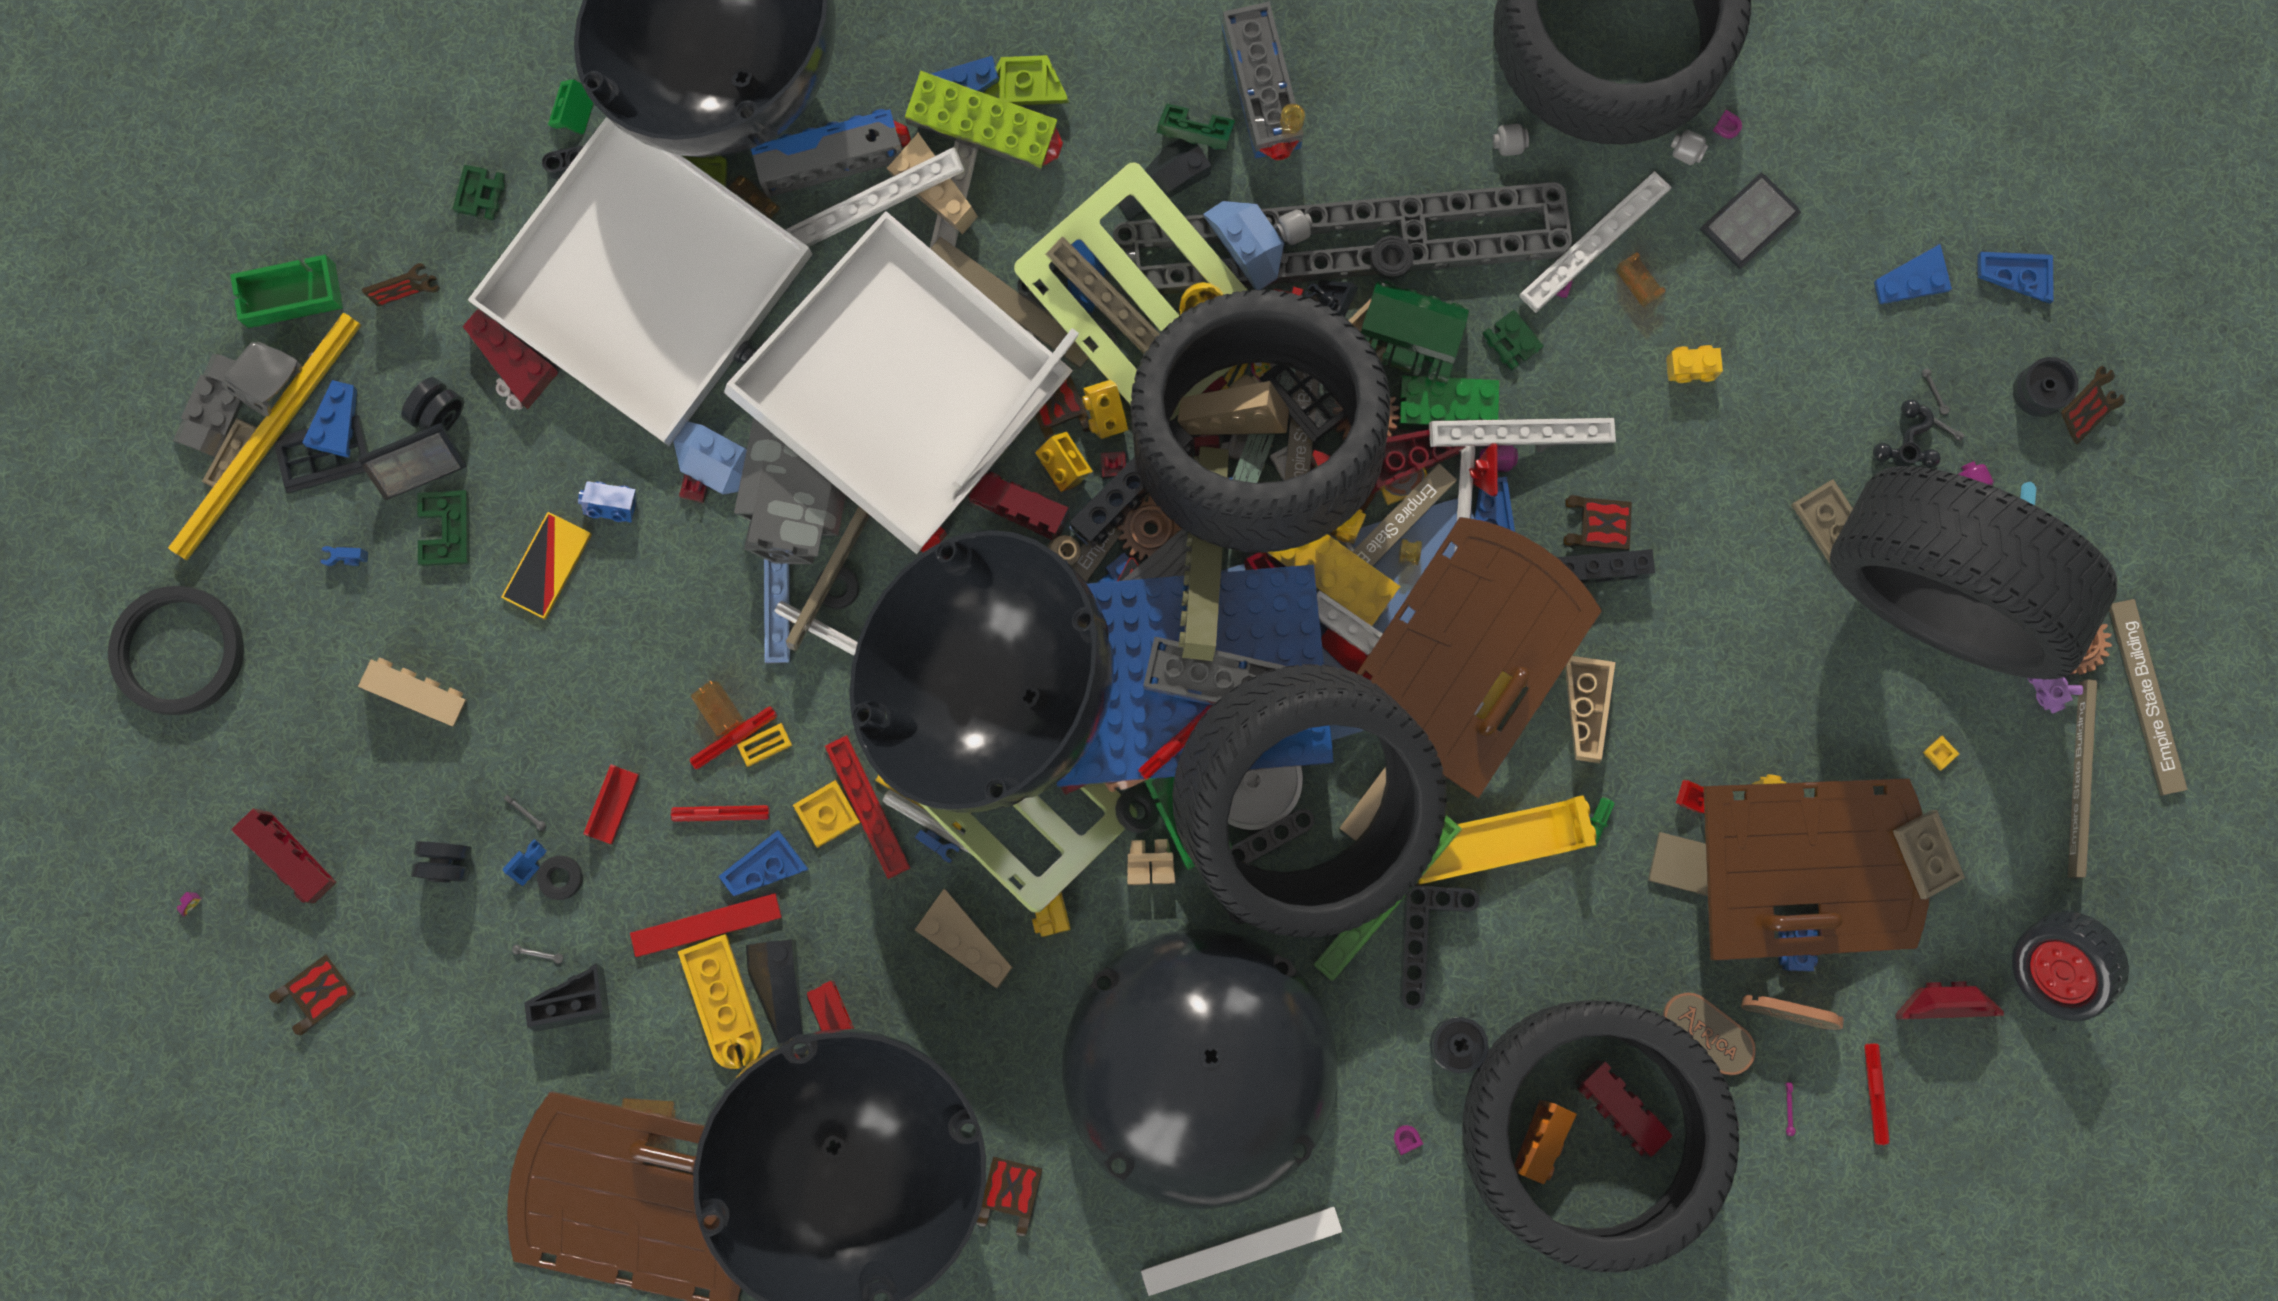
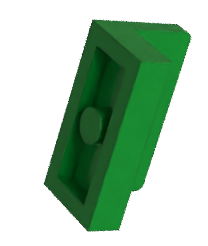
[548,79,593,135]

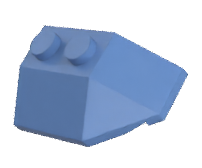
[1203,201,1284,290]
[674,421,747,495]

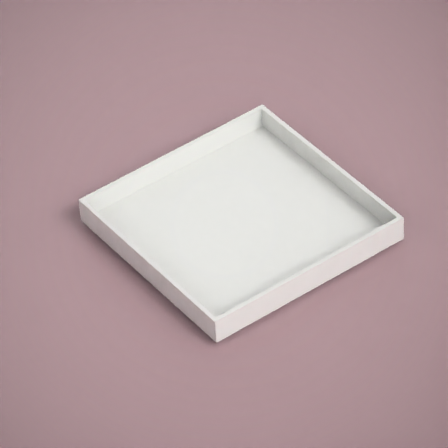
[468,117,812,446]
[724,211,1073,554]

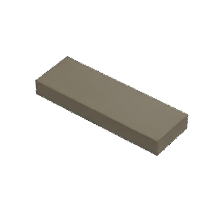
[202,418,257,487]

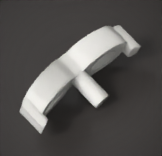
[496,378,523,410]

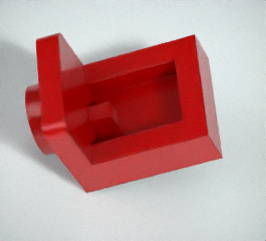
[1676,780,1705,814]

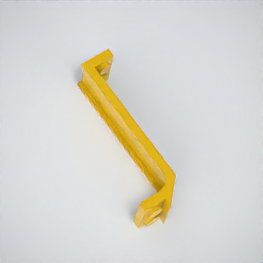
[1415,795,1596,886]

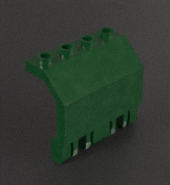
[1361,281,1469,384]

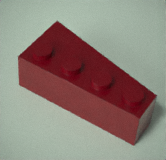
[463,308,559,409]
[1371,430,1466,495]
[969,471,1070,540]
[231,808,337,903]
[1575,1060,1673,1157]

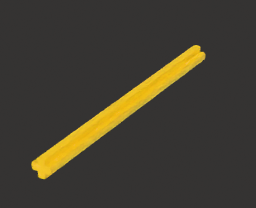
[168,313,362,561]

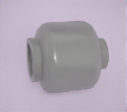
[1493,124,1529,156]
[1670,130,1708,165]
[1276,209,1313,245]

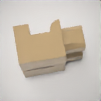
[1128,839,1175,885]

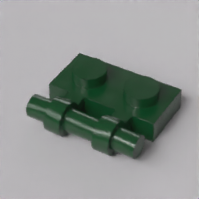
[452,165,505,220]
[1482,310,1544,371]

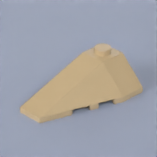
[1339,766,1386,841]

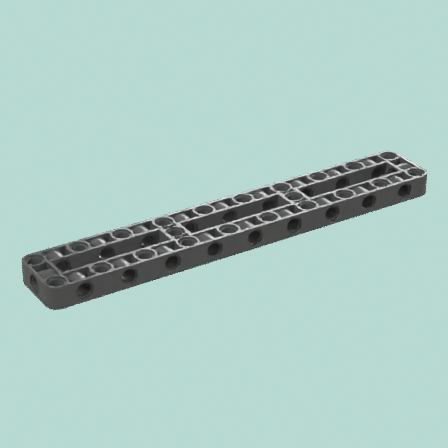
[1113,182,1572,298]

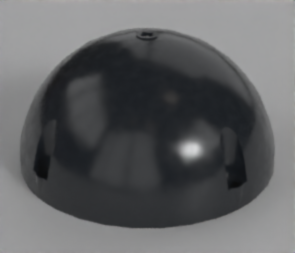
[574,0,836,158]
[849,530,1114,813]
[1062,929,1337,1209]
[693,1029,986,1301]

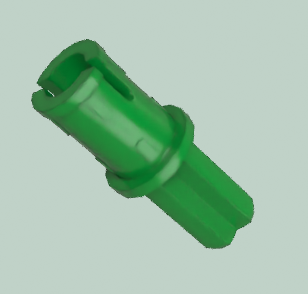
[1590,797,1615,847]

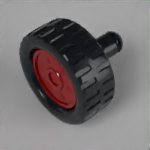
[2012,911,2129,1021]

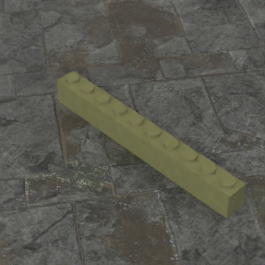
[1178,447,1229,661]

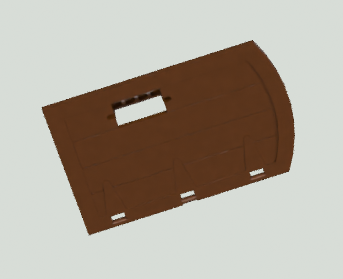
[1356,517,1601,798]
[1703,779,1929,960]
[507,1091,741,1301]

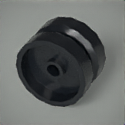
[2013,357,2079,417]
[401,377,465,439]
[411,841,472,883]
[1429,1017,1489,1073]

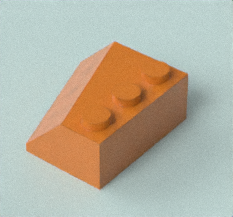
[1514,1100,1577,1184]

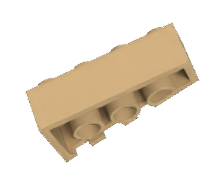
[887,133,978,234]
[1178,381,1289,435]
[1565,656,1615,763]
[358,658,467,727]
[915,889,1013,988]

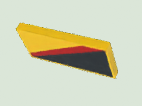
[501,512,592,620]

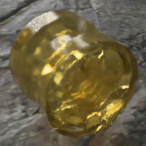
[1280,104,1305,134]
[1398,539,1422,566]

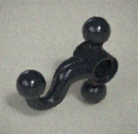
[1873,399,1941,468]

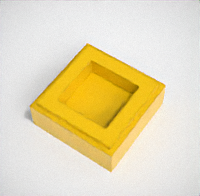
[1923,736,1959,771]

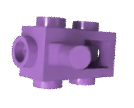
[2027,678,2083,713]

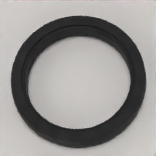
[108,586,244,715]

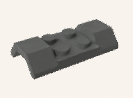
[173,354,243,457]

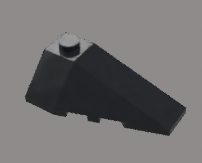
[1119,139,1211,220]
[746,939,803,1043]

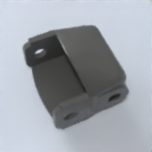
[222,342,302,416]

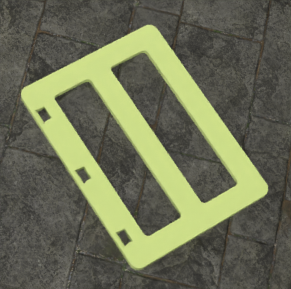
[1014,163,1248,421]
[919,783,1137,913]

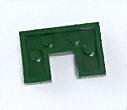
[1156,103,1235,150]
[417,490,469,566]

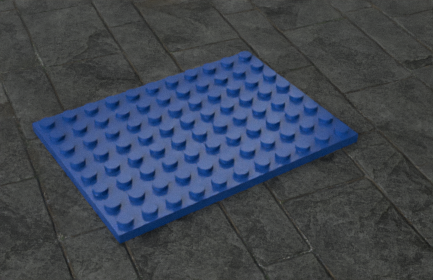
[1057,565,1334,787]

